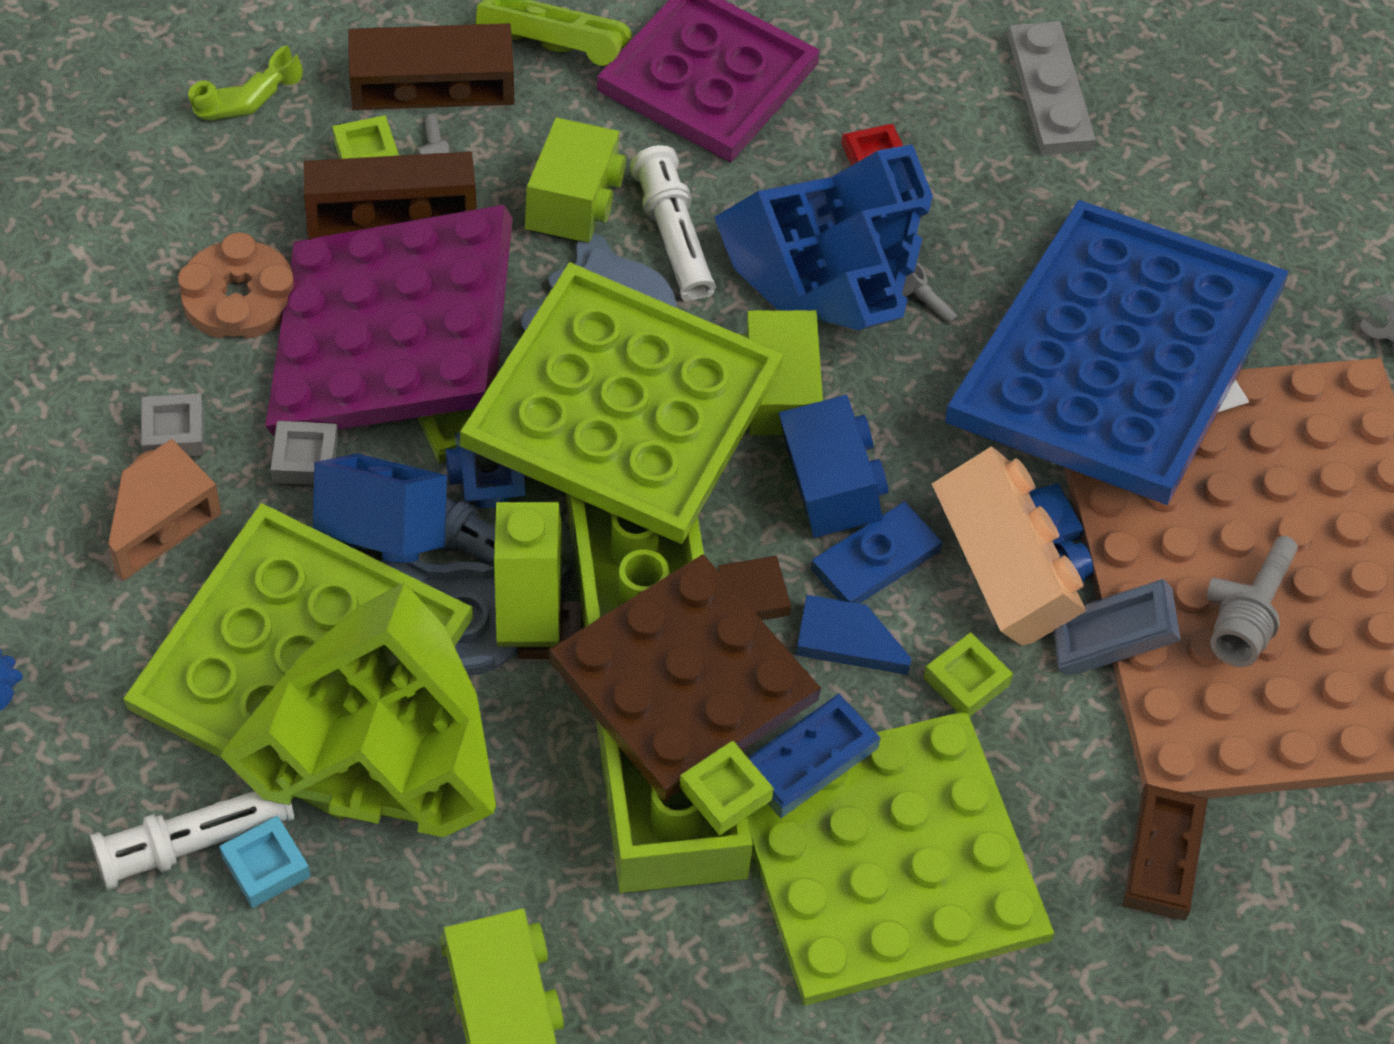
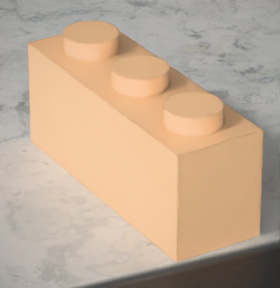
[932,446,1086,646]

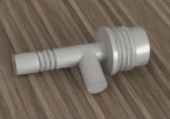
[1207,536,1298,667]

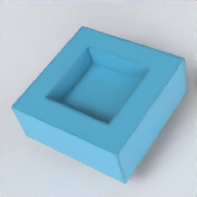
[219,815,311,909]

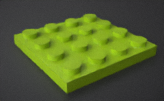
[459,262,784,544]
[123,503,474,821]
[748,711,1055,1006]

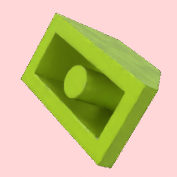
[494,502,563,647]

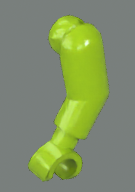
[188,45,303,121]

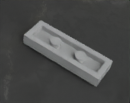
[1007,21,1096,155]

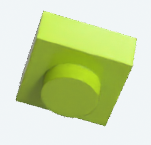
[332,115,399,159]
[923,632,1013,716]
[679,741,774,835]

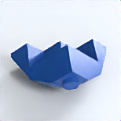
[714,144,933,331]

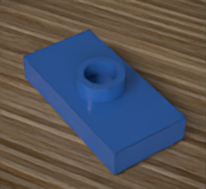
[811,501,943,604]
[748,694,881,818]

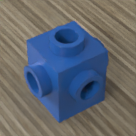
[446,433,531,508]

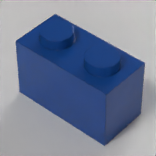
[779,394,889,538]
[313,453,447,563]

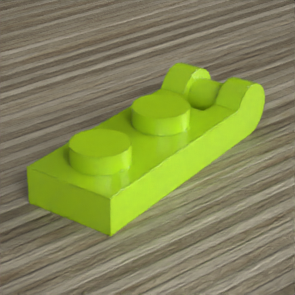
[475,0,632,66]

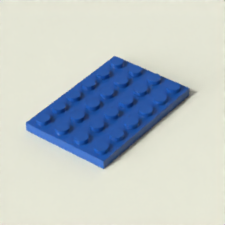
[945,200,1289,505]

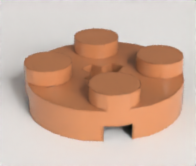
[178,233,294,339]

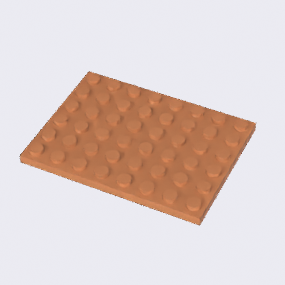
[1064,358,1394,798]

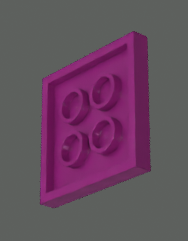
[597,0,820,163]

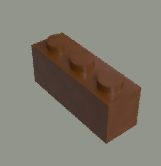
[348,23,514,110]
[304,151,477,241]

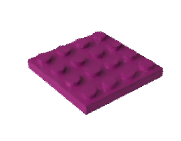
[265,205,513,436]

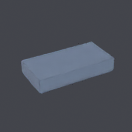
[1053,579,1181,674]

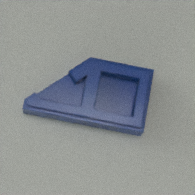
[796,595,911,675]

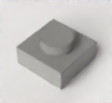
[141,393,204,456]
[270,421,338,485]

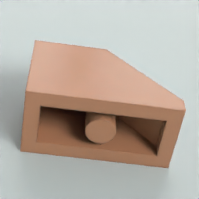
[108,439,222,581]

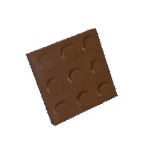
[549,554,821,802]

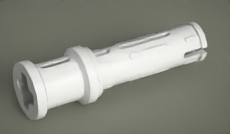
[630,145,716,302]
[90,791,294,891]

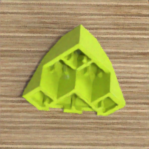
[221,582,496,838]

